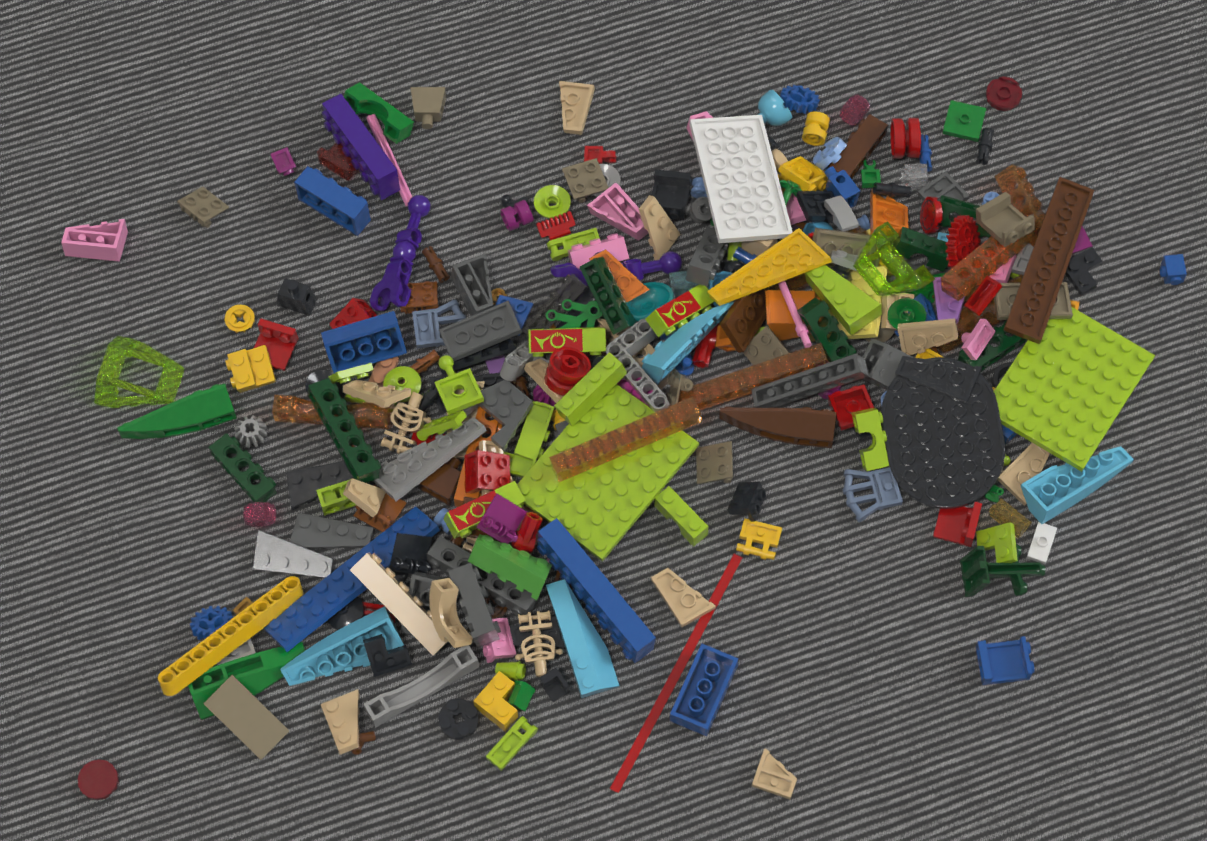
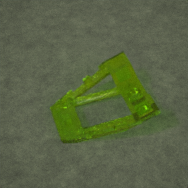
[853,221,935,296]
[94,336,184,408]

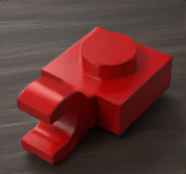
[584,146,616,164]

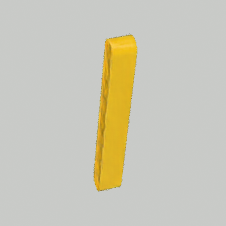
[158,576,304,696]

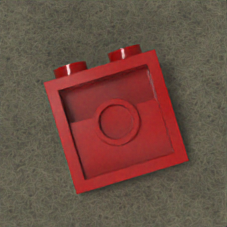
[828,384,874,431]

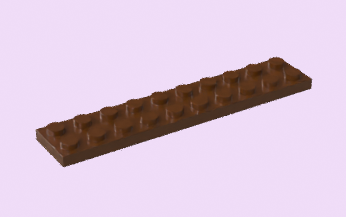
[1003,177,1095,344]

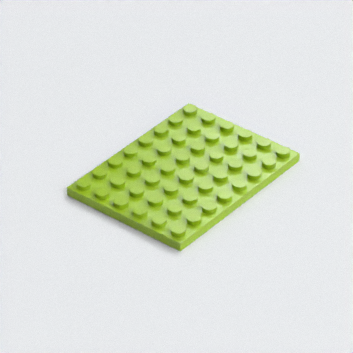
[994,307,1155,472]
[517,384,699,562]

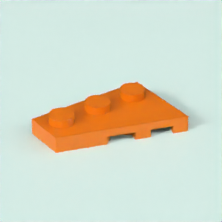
[589,249,650,303]

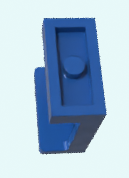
[975,636,1035,685]

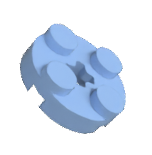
[813,137,847,170]

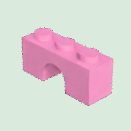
[567,233,629,268]

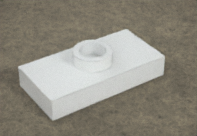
[1027,522,1057,564]

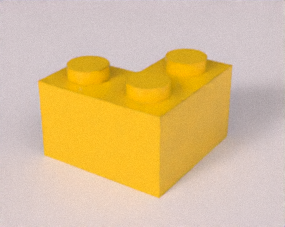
[474,671,518,732]

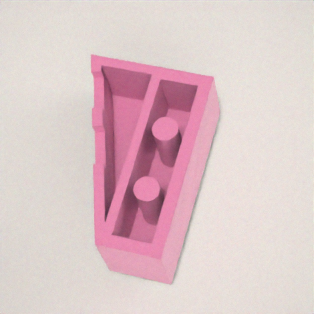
[587,183,648,241]
[61,219,128,262]

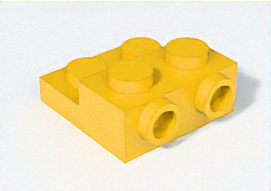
[778,156,828,191]
[225,345,276,393]

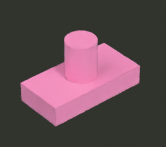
[961,319,996,360]

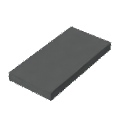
[439,301,522,361]

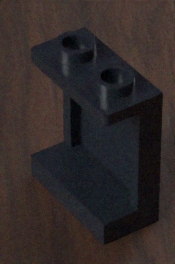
[651,169,692,220]

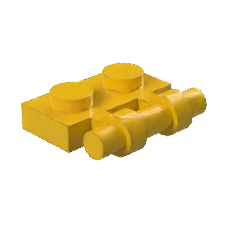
[736,518,782,560]

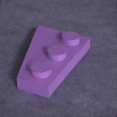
[933,275,971,324]

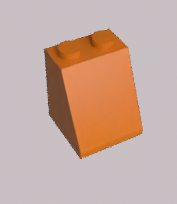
[765,290,823,341]

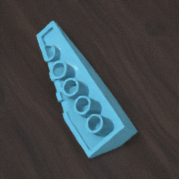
[642,301,734,385]
[1021,446,1134,524]
[546,579,619,698]
[280,606,404,686]

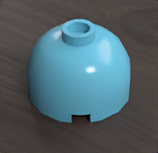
[758,90,792,126]

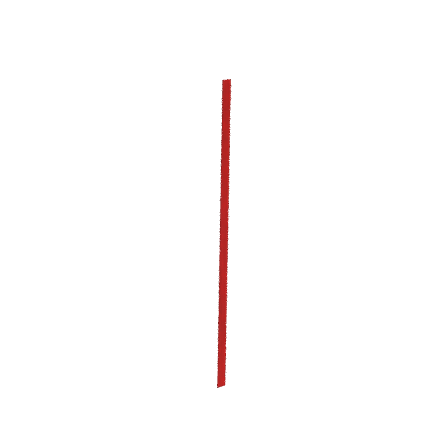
[610,554,743,793]

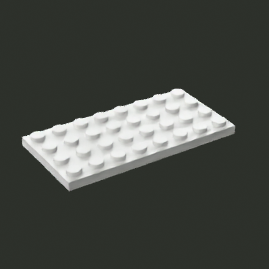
[689,115,793,243]

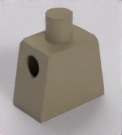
[411,87,446,129]

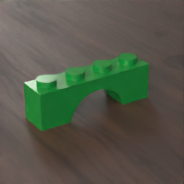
[344,82,414,144]

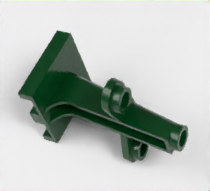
[960,544,1046,597]

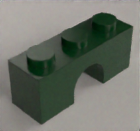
[892,227,949,271]

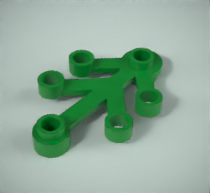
[546,299,602,328]

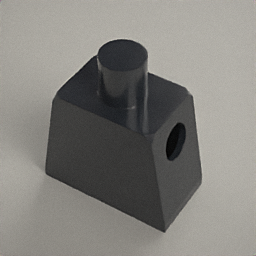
[277,278,317,316]

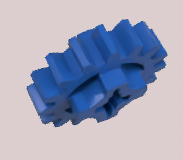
[780,85,820,114]
[190,605,233,640]

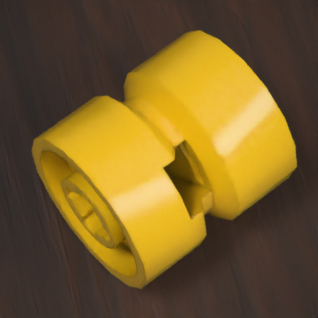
[802,112,830,146]

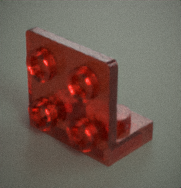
[317,143,359,181]

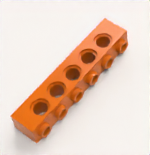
[454,406,503,507]

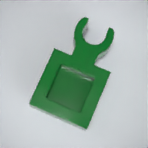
[861,160,881,188]

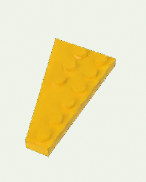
[707,228,832,306]

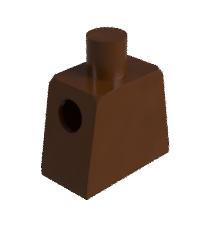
[418,457,461,506]

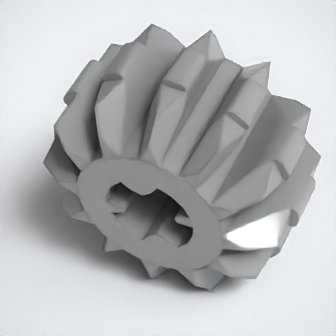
[235,415,267,448]

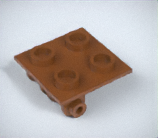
[400,281,438,314]
[353,485,407,532]

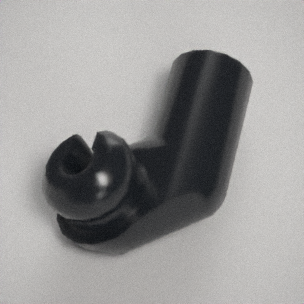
[501,195,529,208]

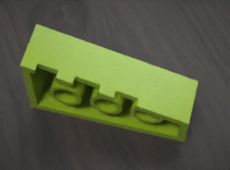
[805,265,882,335]

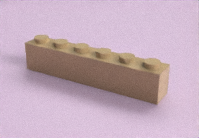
[350,552,447,655]

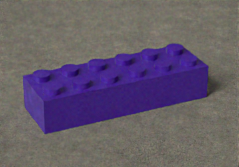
[322,94,400,200]

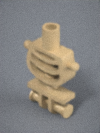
[381,392,432,454]
[515,610,563,677]

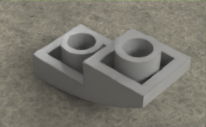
[824,195,859,231]

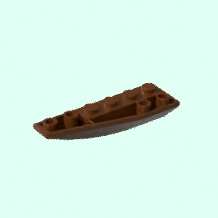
[719,407,836,449]

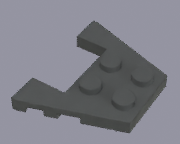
[458,380,533,451]

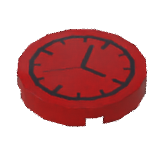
[920,197,943,234]

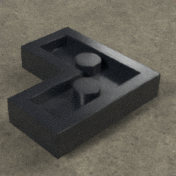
[796,191,835,222]
[1065,247,1103,296]
[363,634,412,677]

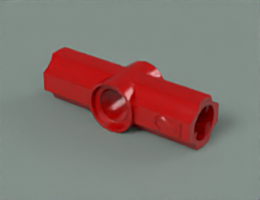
[692,322,720,368]
[511,512,542,553]

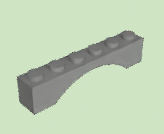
[363,645,479,728]

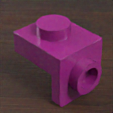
[270,147,297,176]

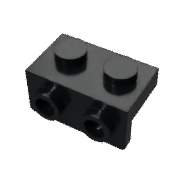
[727,481,766,522]

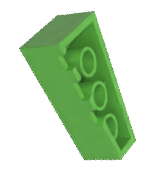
[468,534,552,600]

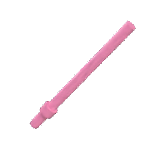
[778,281,812,348]

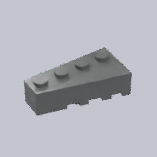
[448,563,501,648]

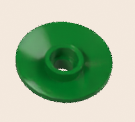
[888,298,926,330]

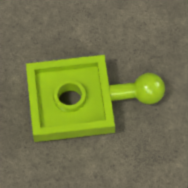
[434,355,484,415]

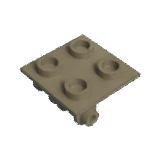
[562,158,608,203]
[177,186,229,228]
[743,326,791,379]
[666,369,693,413]
[696,441,733,484]

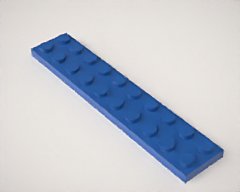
[264,506,440,652]

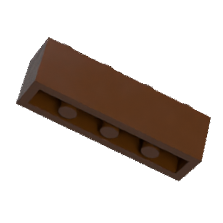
[828,114,888,179]

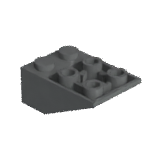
[861,338,912,390]

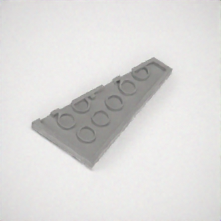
[373,417,487,501]

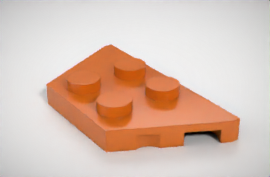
[870,188,908,236]

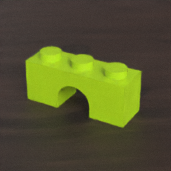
[852,408,889,471]
[654,486,709,547]

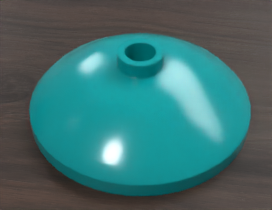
[627,282,674,322]

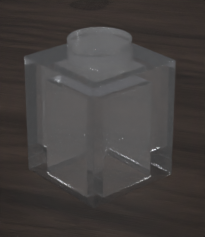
[900,164,928,189]

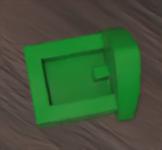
[508,680,535,712]

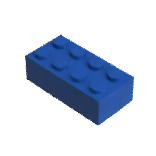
[294,166,371,236]
[321,311,407,373]
[670,643,739,736]

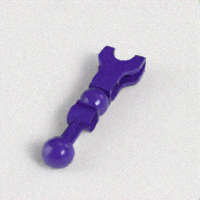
[370,195,431,311]
[550,251,682,304]

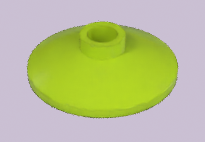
[534,185,571,219]
[383,366,421,402]

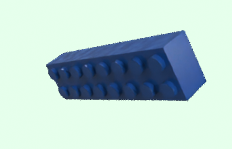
[537,518,656,663]

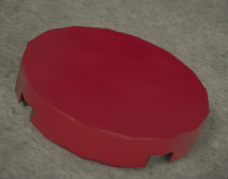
[985,76,1023,111]
[77,759,119,801]

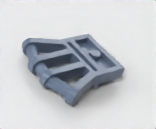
[412,300,466,349]
[842,467,903,522]

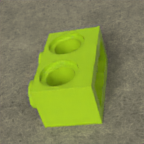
[316,478,356,516]

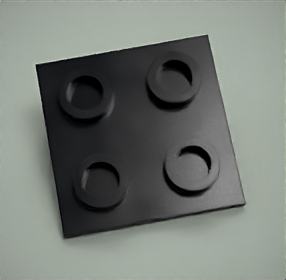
[389,533,432,574]

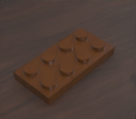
[720,288,767,353]

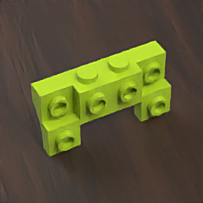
[503,401,555,478]

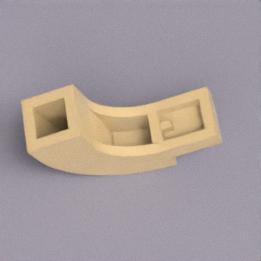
[429,578,473,648]

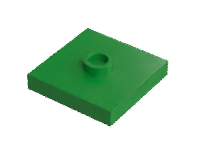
[942,100,986,142]

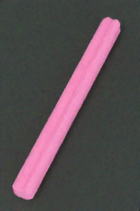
[366,114,412,206]

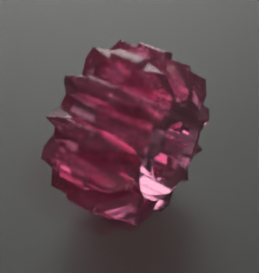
[839,94,870,126]
[243,502,276,528]

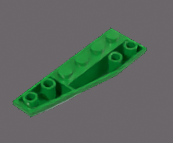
[117,384,237,439]
[188,642,305,720]

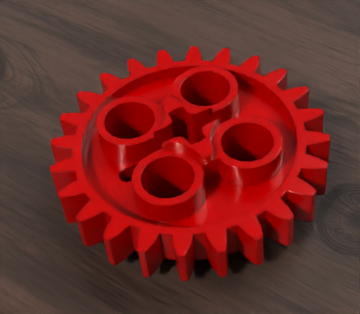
[945,215,981,276]

